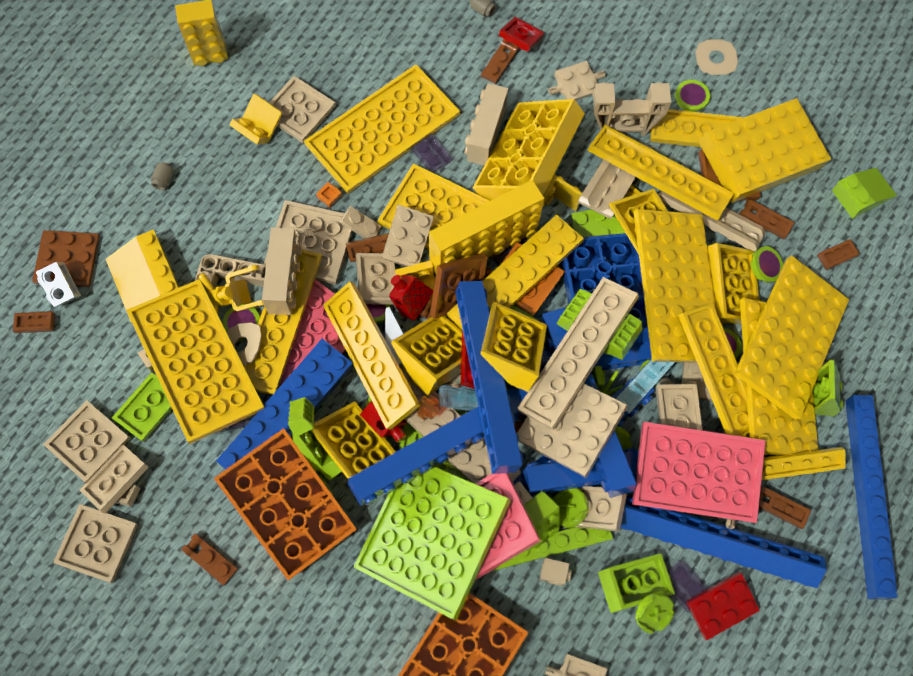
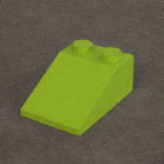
[832,167,897,219]
[813,360,843,416]
[598,553,675,613]

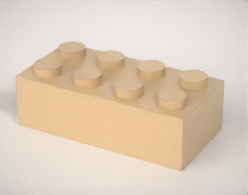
[465,83,508,166]
[262,227,302,315]

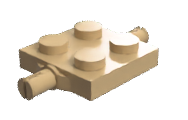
[548,61,605,101]
[545,654,607,676]

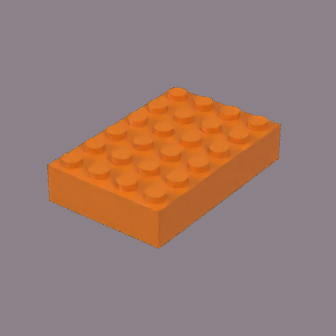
[214,428,356,581]
[398,593,528,676]

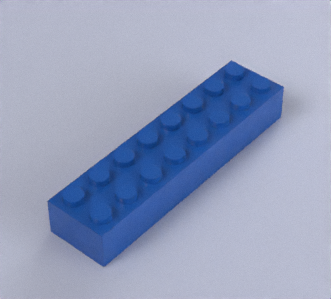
[216,338,353,470]

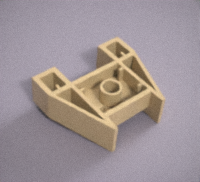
[593,82,671,136]

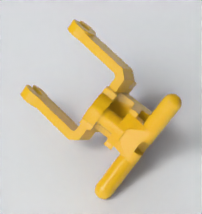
[199,265,264,315]

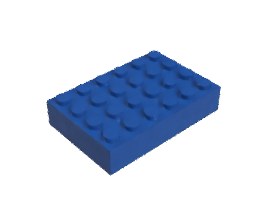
[561,233,650,343]

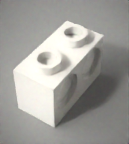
[36,262,81,307]

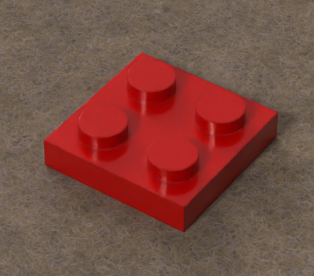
[498,17,544,51]

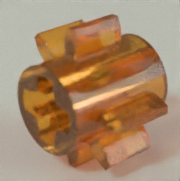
[417,395,441,421]

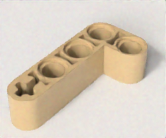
[195,254,266,293]

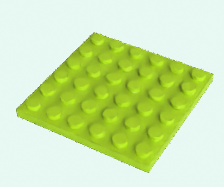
[354,466,511,620]

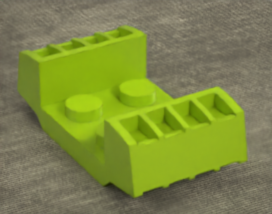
[556,289,642,360]
[288,397,342,480]

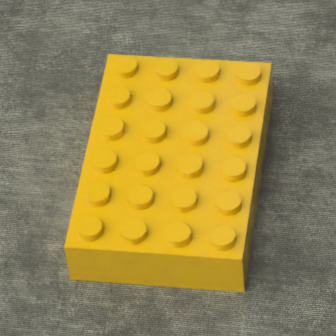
[698,98,831,204]
[473,99,585,201]
[429,180,544,274]

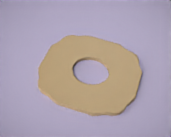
[695,40,738,75]
[227,323,262,366]

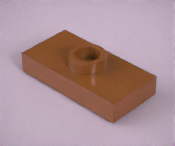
[817,239,860,271]
[13,311,55,333]

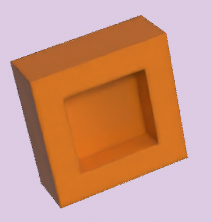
[316,182,342,208]

